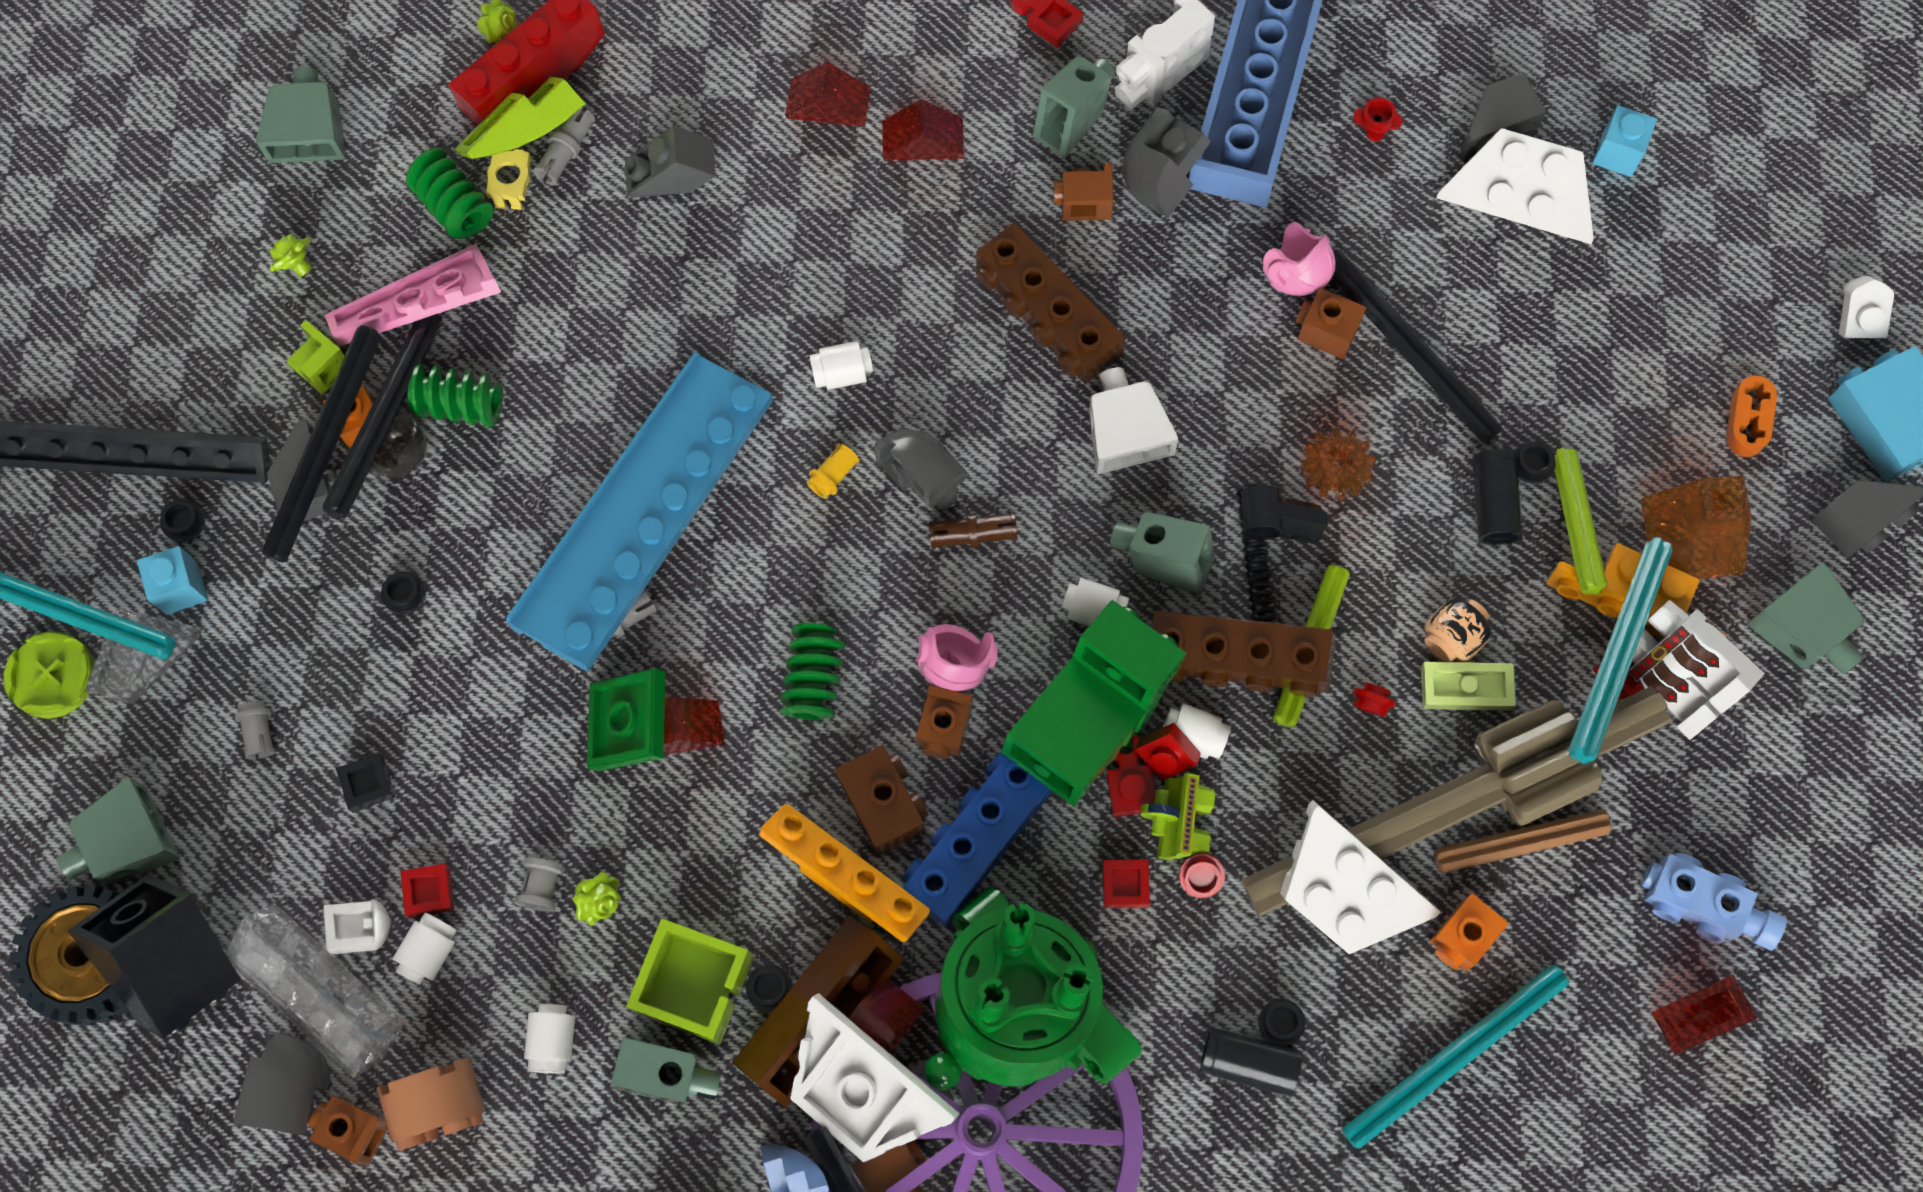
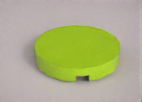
[3,631,96,719]

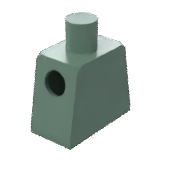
[1033,56,1115,158]
[256,66,346,163]
[1110,512,1215,596]
[1747,562,1865,675]
[57,777,181,884]

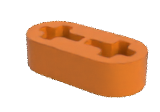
[1726,375,1777,457]

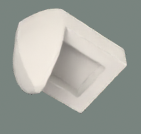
[1839,276,1894,338]
[323,899,391,955]

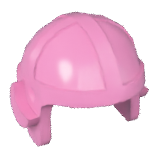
[1263,222,1335,296]
[916,624,998,692]

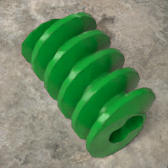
[406,147,494,239]
[408,364,503,427]
[778,623,846,720]

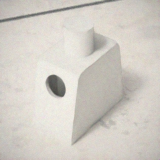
[1089,367,1178,475]

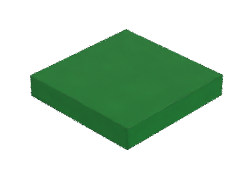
[587,668,666,772]

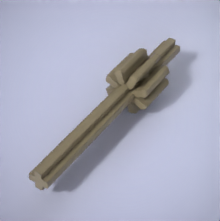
[1241,686,1672,917]

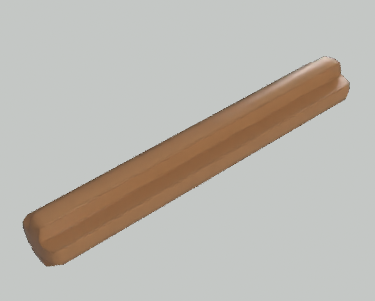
[1434,809,1612,873]

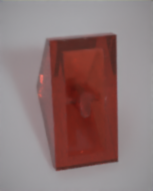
[785,62,871,126]
[882,99,964,161]
[664,697,725,755]
[1651,975,1757,1055]
[849,979,925,1053]

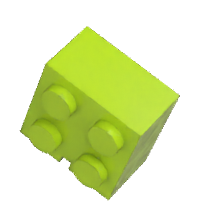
[626,918,754,1045]

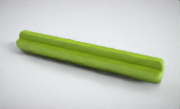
[1554,447,1607,595]
[1273,564,1350,728]

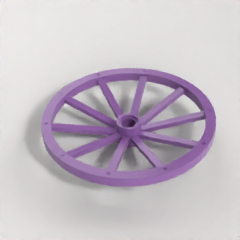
[812,972,1143,1192]

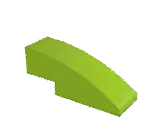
[454,76,586,159]

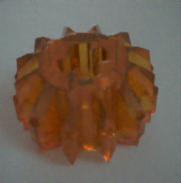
[1300,426,1376,502]

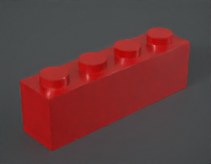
[448,0,605,151]

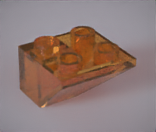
[1641,476,1752,579]

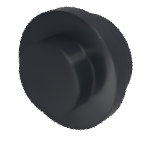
[1515,442,1556,484]
[160,500,205,542]
[381,571,426,615]
[746,965,792,1012]
[1258,999,1305,1046]

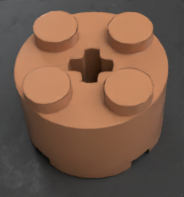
[377,1057,486,1151]

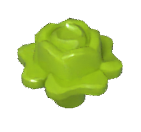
[477,0,519,44]
[269,234,313,278]
[573,872,621,926]

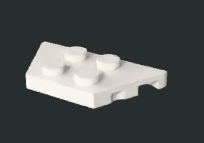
[1436,128,1594,244]
[1280,800,1441,954]
[790,993,960,1162]

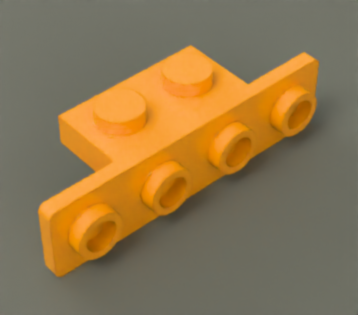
[1546,543,1726,637]
[759,804,930,942]

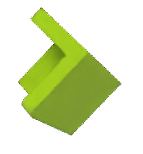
[287,320,345,395]

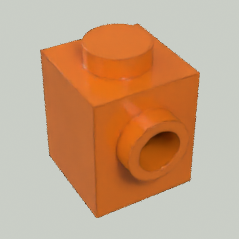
[1429,893,1509,972]

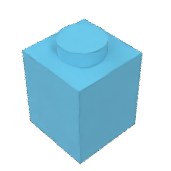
[1592,105,1657,177]
[137,546,208,615]

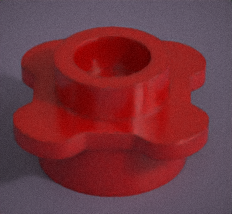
[1353,97,1402,142]

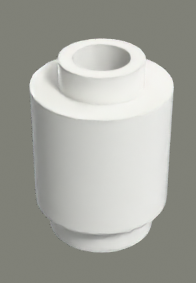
[809,341,873,390]
[1062,578,1129,626]
[1163,703,1231,759]
[392,913,457,985]
[524,1004,575,1074]

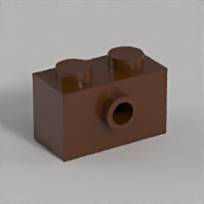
[835,745,929,856]

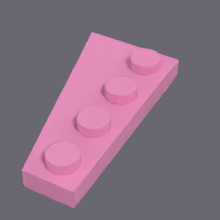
[325,243,501,347]

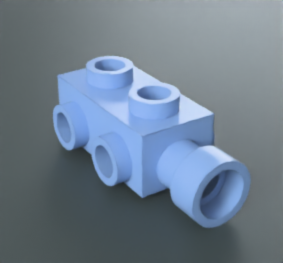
[1641,853,1787,951]

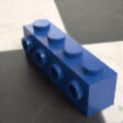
[901,752,1053,929]

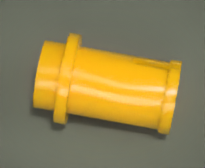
[807,443,860,499]

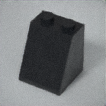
[68,874,241,1039]

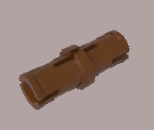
[929,512,1018,549]

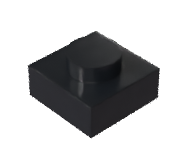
[336,753,396,813]

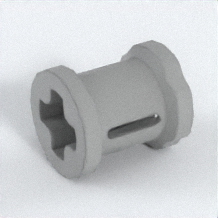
[514,857,564,912]

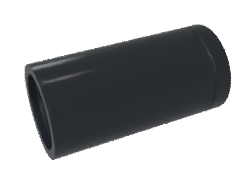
[1472,449,1523,545]
[1200,1026,1303,1097]

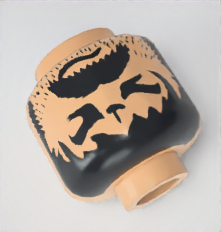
[1424,598,1491,662]

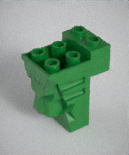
[1001,600,1187,808]

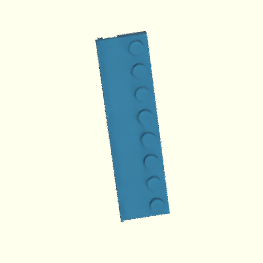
[506,351,773,672]

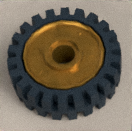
[9,885,129,1026]

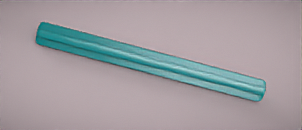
[1569,537,1673,764]
[0,572,177,660]
[1342,965,1569,1148]

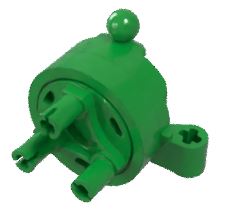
[924,886,1142,1091]

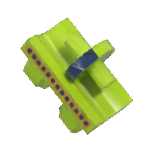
[1140,773,1215,861]

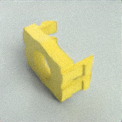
[486,149,531,210]

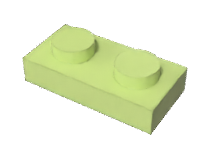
[1421,662,1516,711]

